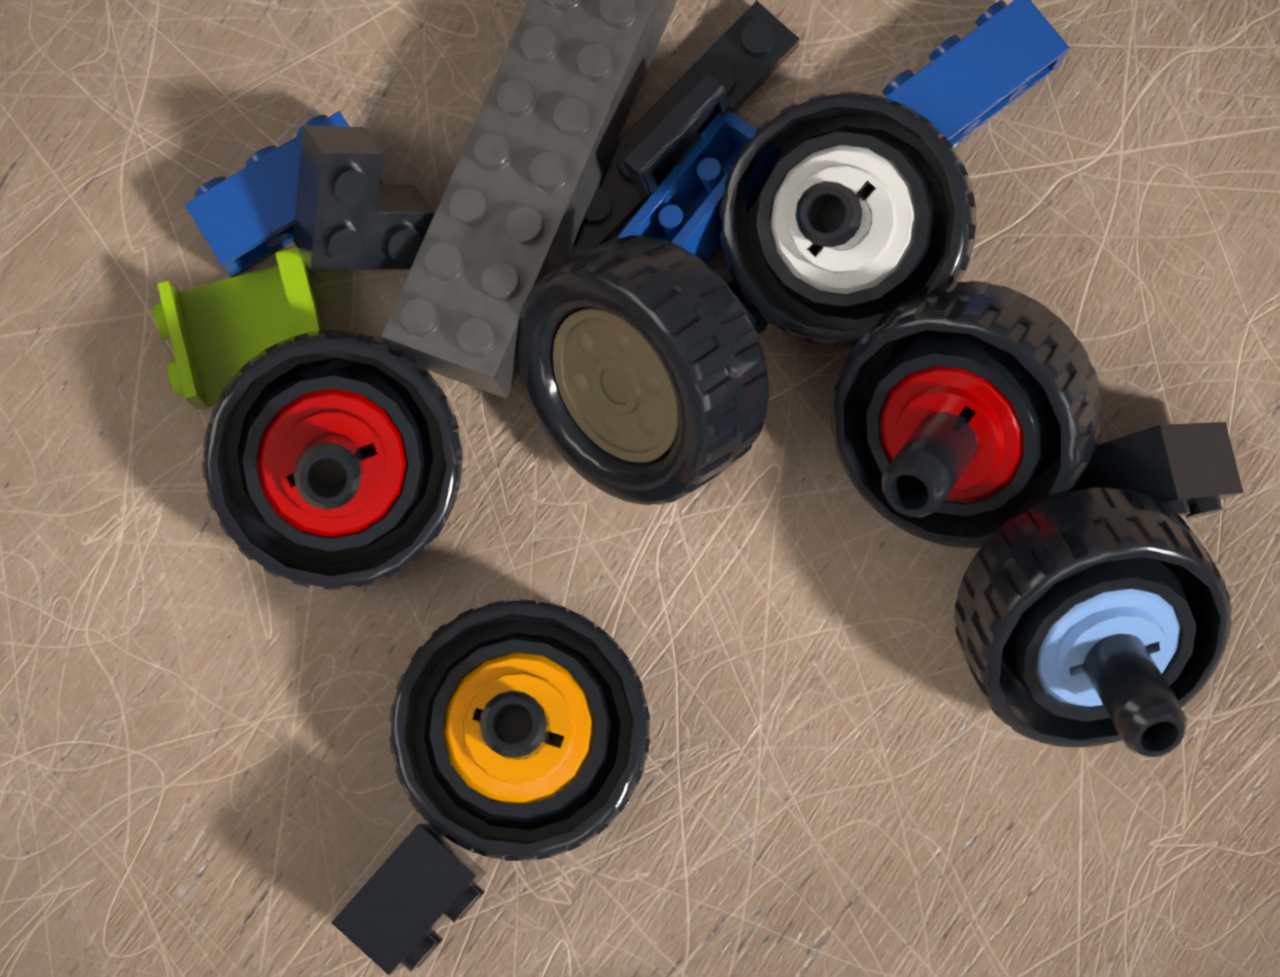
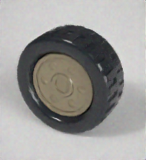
[516,235,769,505]

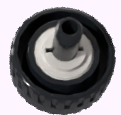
[718,91,977,349]

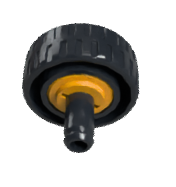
[389,599,650,861]

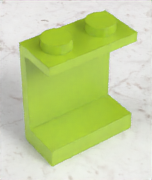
[153,247,324,410]

